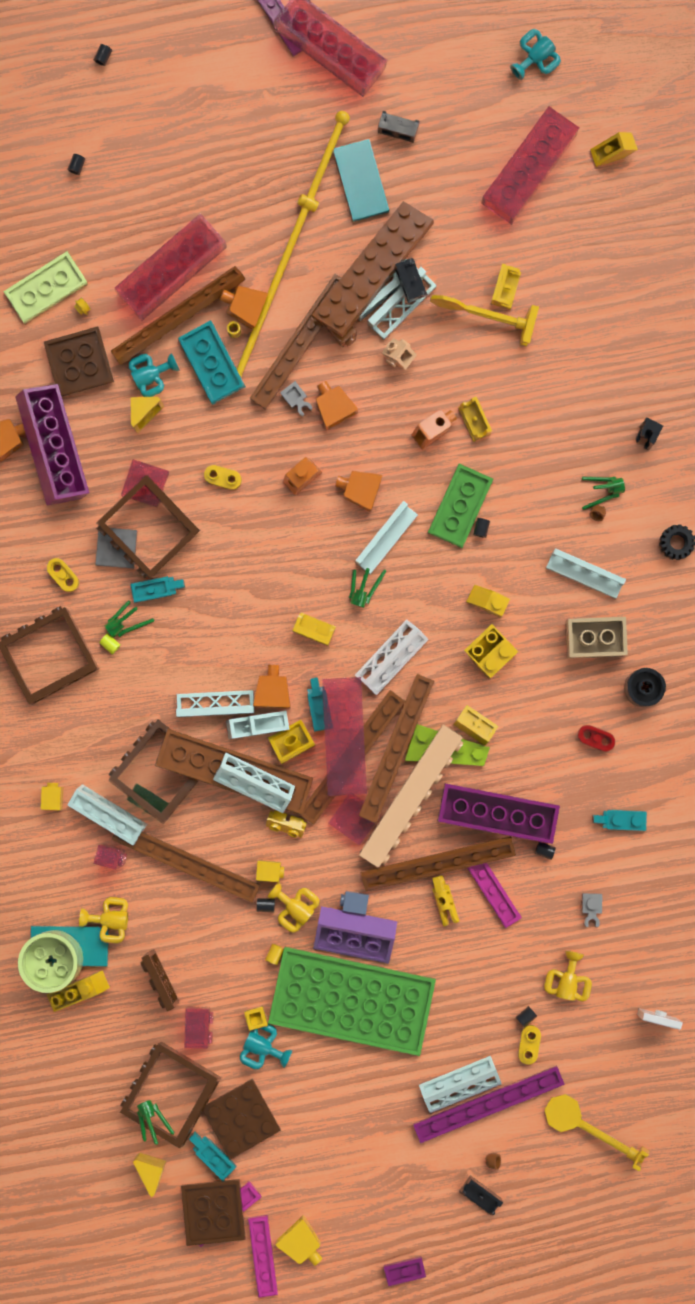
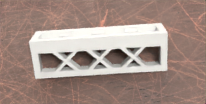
[355,619,429,695]

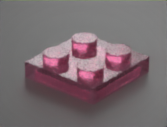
[121,459,169,508]
[328,792,381,845]

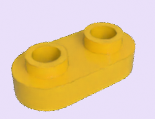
[204,465,242,490]
[47,558,79,592]
[518,1025,541,1065]

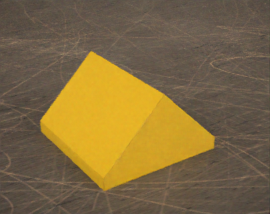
[131,397,164,433]
[268,720,315,764]
[133,1152,166,1197]

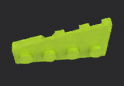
[405,724,490,766]

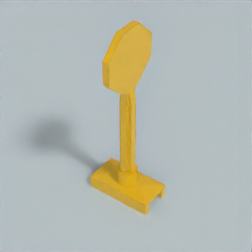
[430,295,539,347]
[545,1094,649,1172]

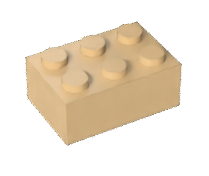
[566,617,628,659]

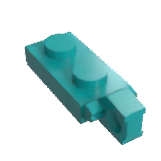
[130,576,185,603]
[307,677,333,732]
[593,810,647,831]
[189,1132,237,1181]

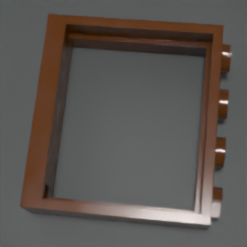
[96,475,200,579]
[0,606,99,705]
[109,719,198,824]
[120,1042,222,1149]

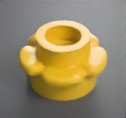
[74,297,91,315]

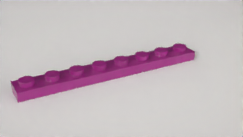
[413,1065,565,1143]

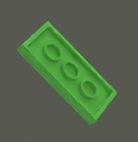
[428,463,493,548]

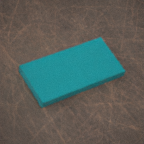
[333,139,390,222]
[178,320,246,405]
[31,926,109,966]

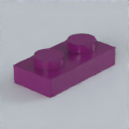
[384,1256,426,1286]

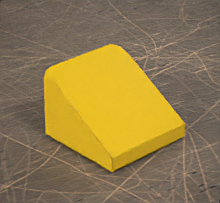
[244,1006,268,1031]

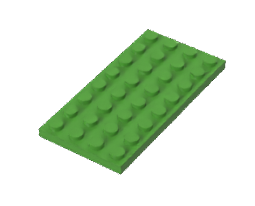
[268,946,436,1056]

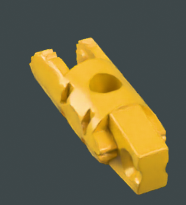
[432,875,460,926]

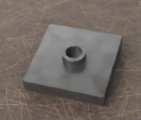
[95,528,137,569]

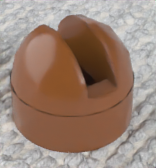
[590,504,606,521]
[485,1153,501,1170]

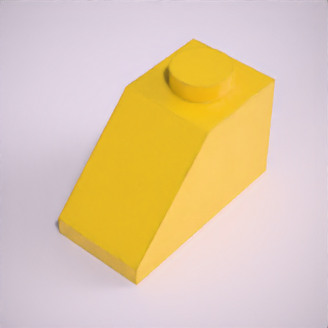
[590,132,638,167]
[466,584,510,618]

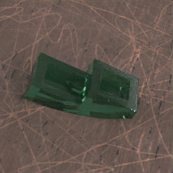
[126,783,169,815]

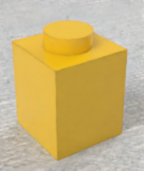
[41,783,64,810]
[256,860,285,882]

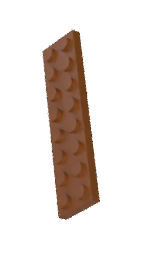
[312,201,434,337]
[155,729,313,815]

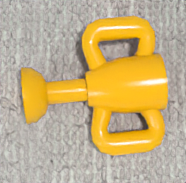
[267,882,320,933]
[79,897,128,944]
[544,950,592,1002]

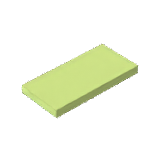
[3,251,88,324]

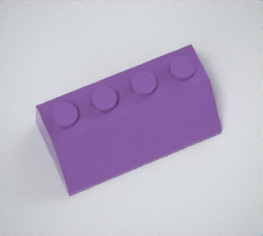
[313,906,397,964]

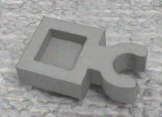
[280,381,312,417]
[582,893,602,927]

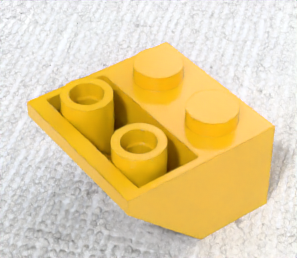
[464,624,518,679]

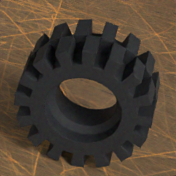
[659,524,695,560]

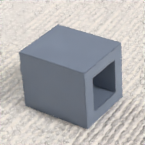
[340,891,369,915]

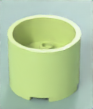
[18,930,83,993]

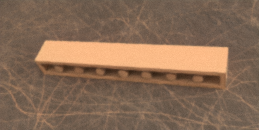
[359,724,464,868]

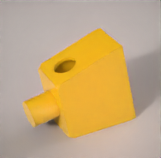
[275,1215,322,1266]

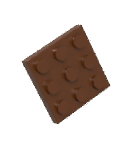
[44,326,114,397]
[140,949,179,1012]
[203,1078,281,1159]
[181,1179,246,1246]

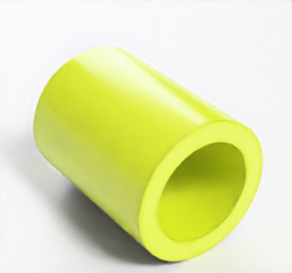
[99,633,121,654]

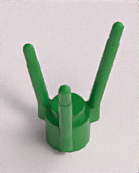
[582,476,625,510]
[349,568,387,608]
[104,600,154,637]
[137,1100,175,1145]

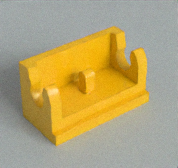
[491,263,521,310]
[458,396,492,442]
[292,612,336,646]
[453,705,499,746]

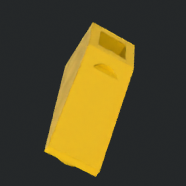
[46,970,110,1012]

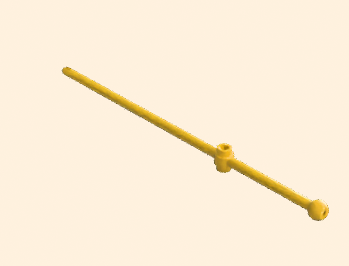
[237,111,350,377]

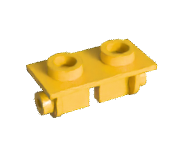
[266,810,307,838]

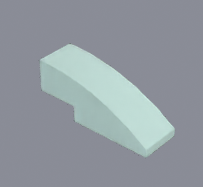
[226,711,290,739]

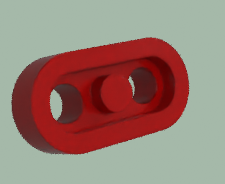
[577,725,615,751]

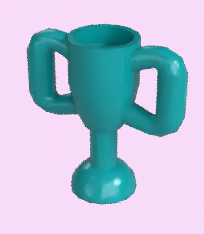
[510,29,561,80]
[129,353,180,397]
[240,1024,293,1070]

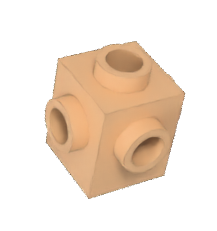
[382,338,417,370]

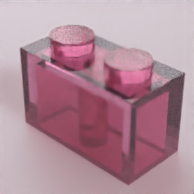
[93,843,127,870]
[184,1006,214,1049]

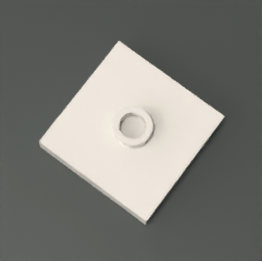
[637,1008,683,1030]

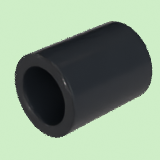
[93,44,112,66]
[67,153,85,175]
[473,518,490,538]
[535,841,556,860]
[257,898,275,913]
[516,1006,537,1027]

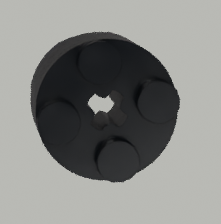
[624,668,666,707]

